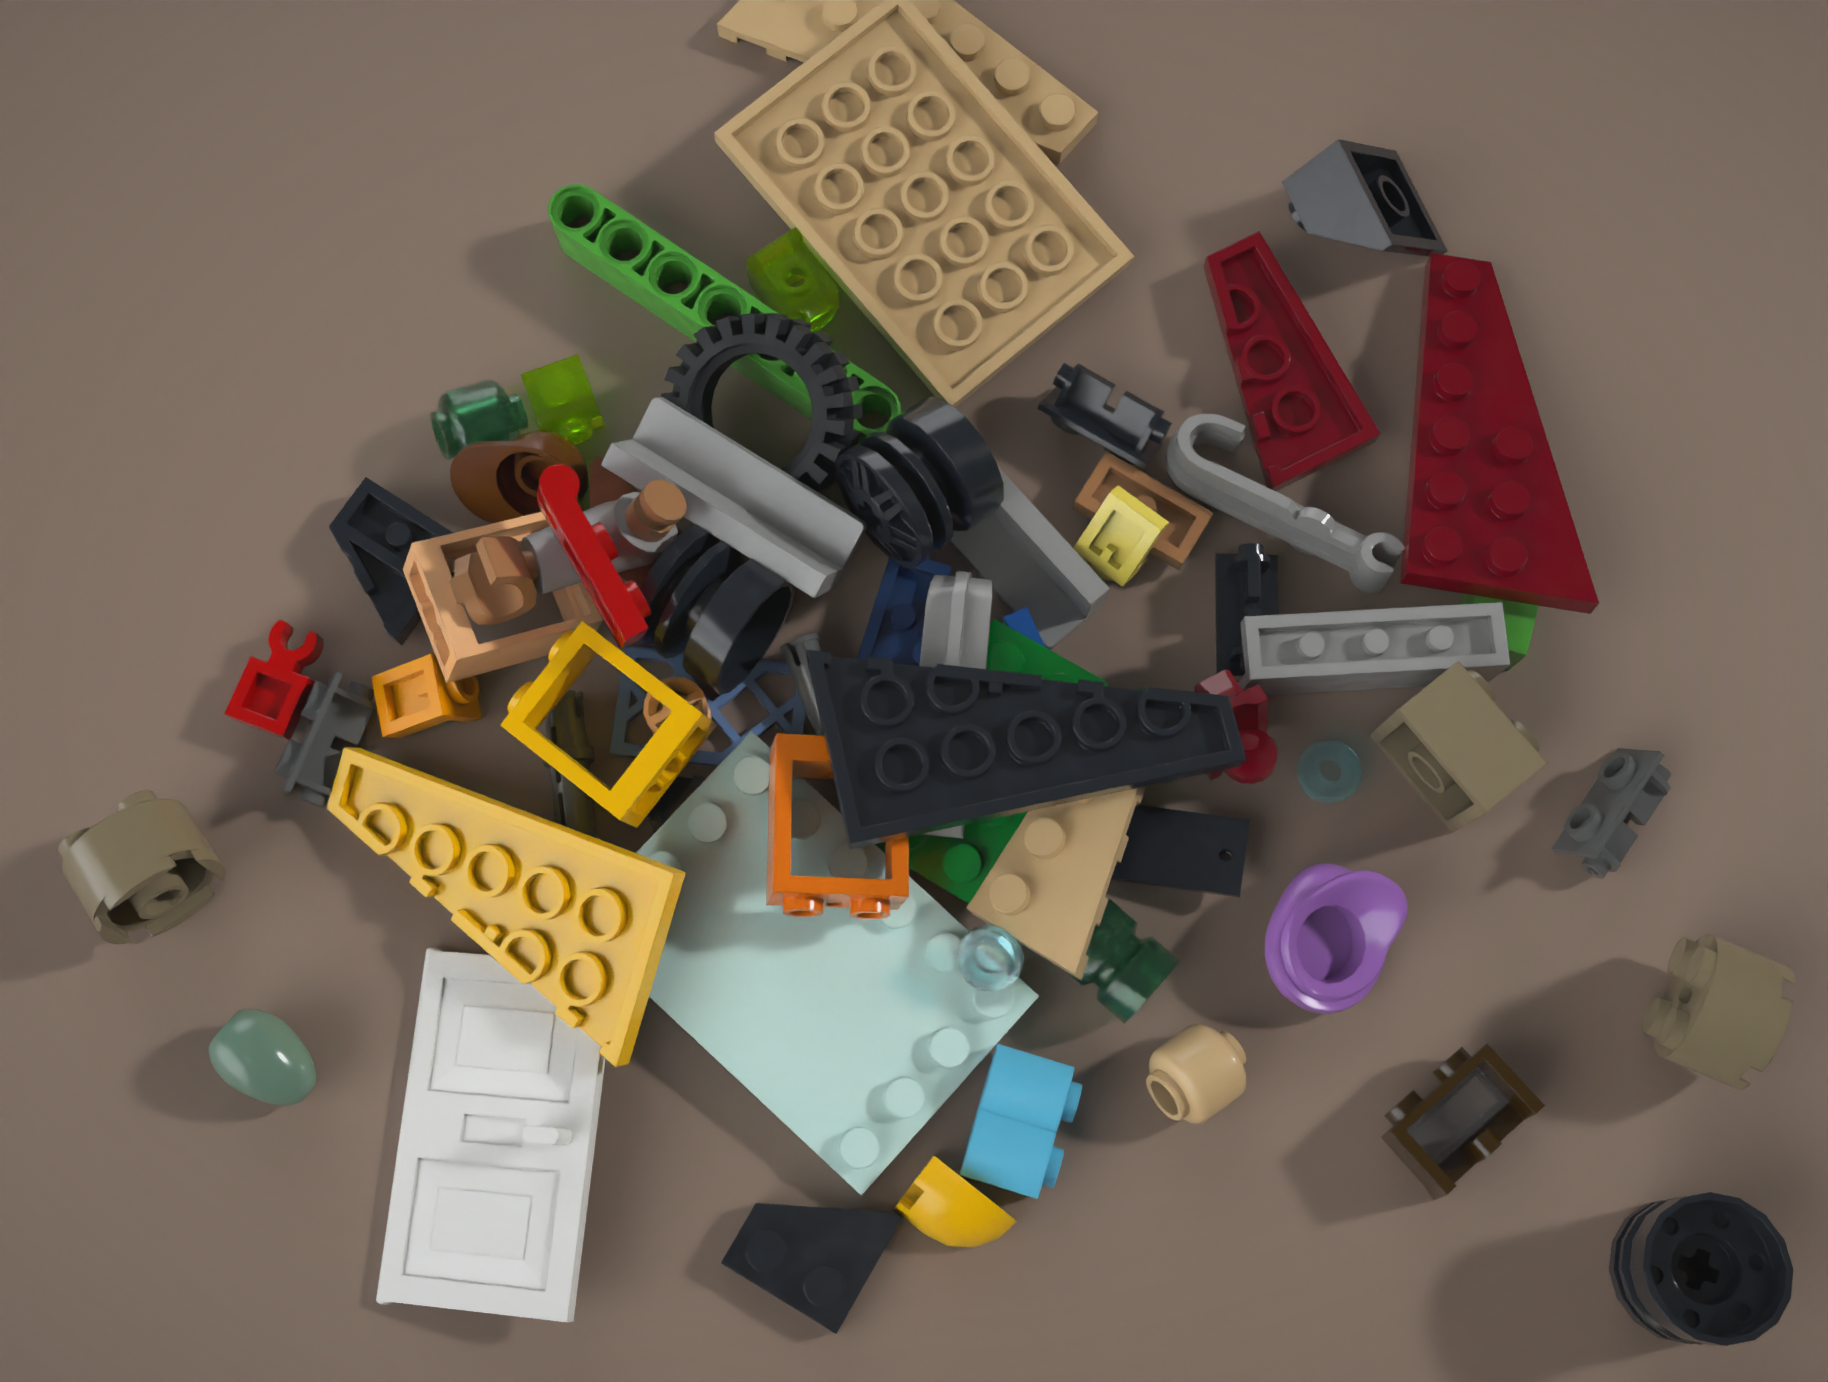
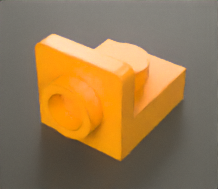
[371,654,481,739]

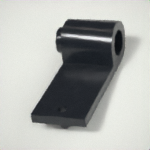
[1111,805,1250,898]

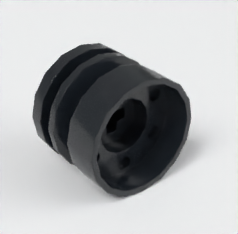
[835,397,1004,567]
[637,524,796,695]
[1609,1192,1793,1346]

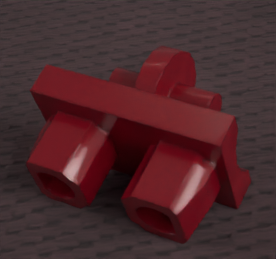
[1194,670,1278,784]

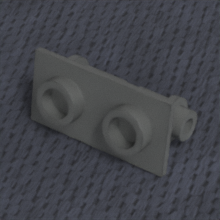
[274,671,376,808]
[1552,748,1671,879]

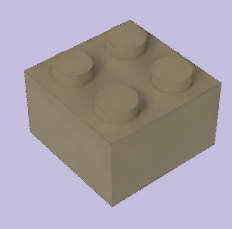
[1369,661,1547,833]

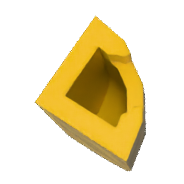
[893,1155,1017,1248]

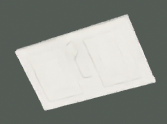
[376,947,606,1322]

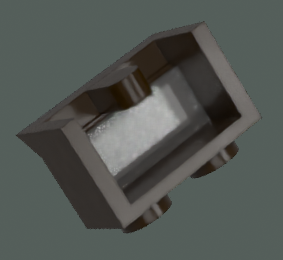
[1381,1044,1545,1201]

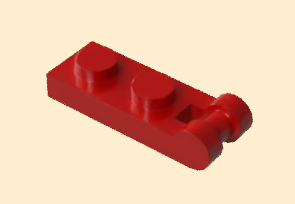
[537,464,651,649]

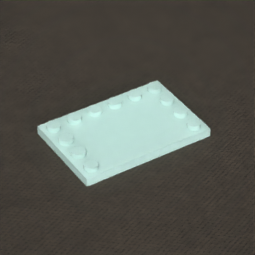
[636,731,1039,1195]

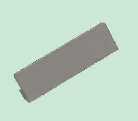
[601,397,867,598]
[949,467,1110,650]
[1238,602,1510,695]

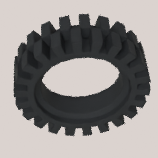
[661,313,863,492]

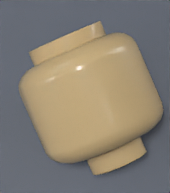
[1146,1024,1246,1124]

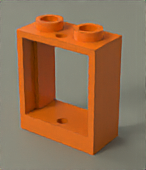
[766,733,909,919]

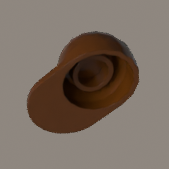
[450,430,589,523]

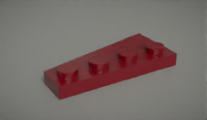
[1203,231,1381,491]

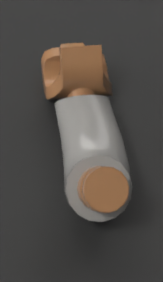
[449,479,687,625]

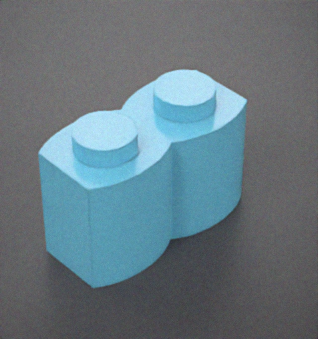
[959,1044,1082,1199]

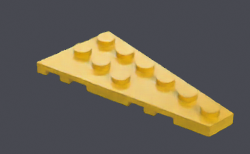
[326,747,686,1068]

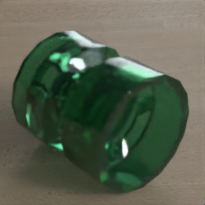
[1064,899,1180,1024]

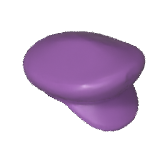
[1265,863,1408,1014]

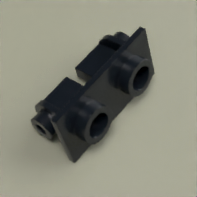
[1037,363,1172,469]
[1215,543,1279,676]

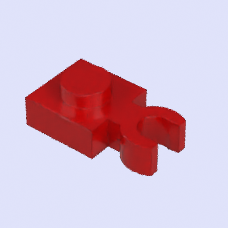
[224,620,324,740]

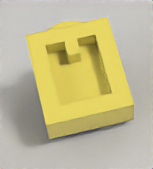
[1073,485,1169,587]

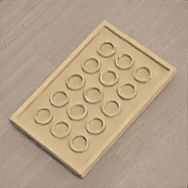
[714,0,1135,408]

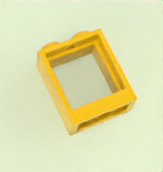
[500,621,717,828]

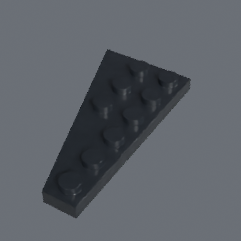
[806,650,1247,849]

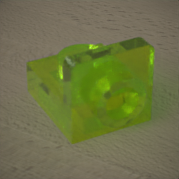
[521,354,606,445]

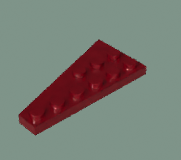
[1400,253,1599,614]

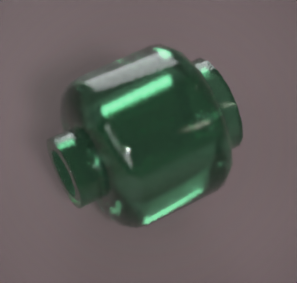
[430,379,528,460]

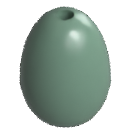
[208,1009,317,1105]

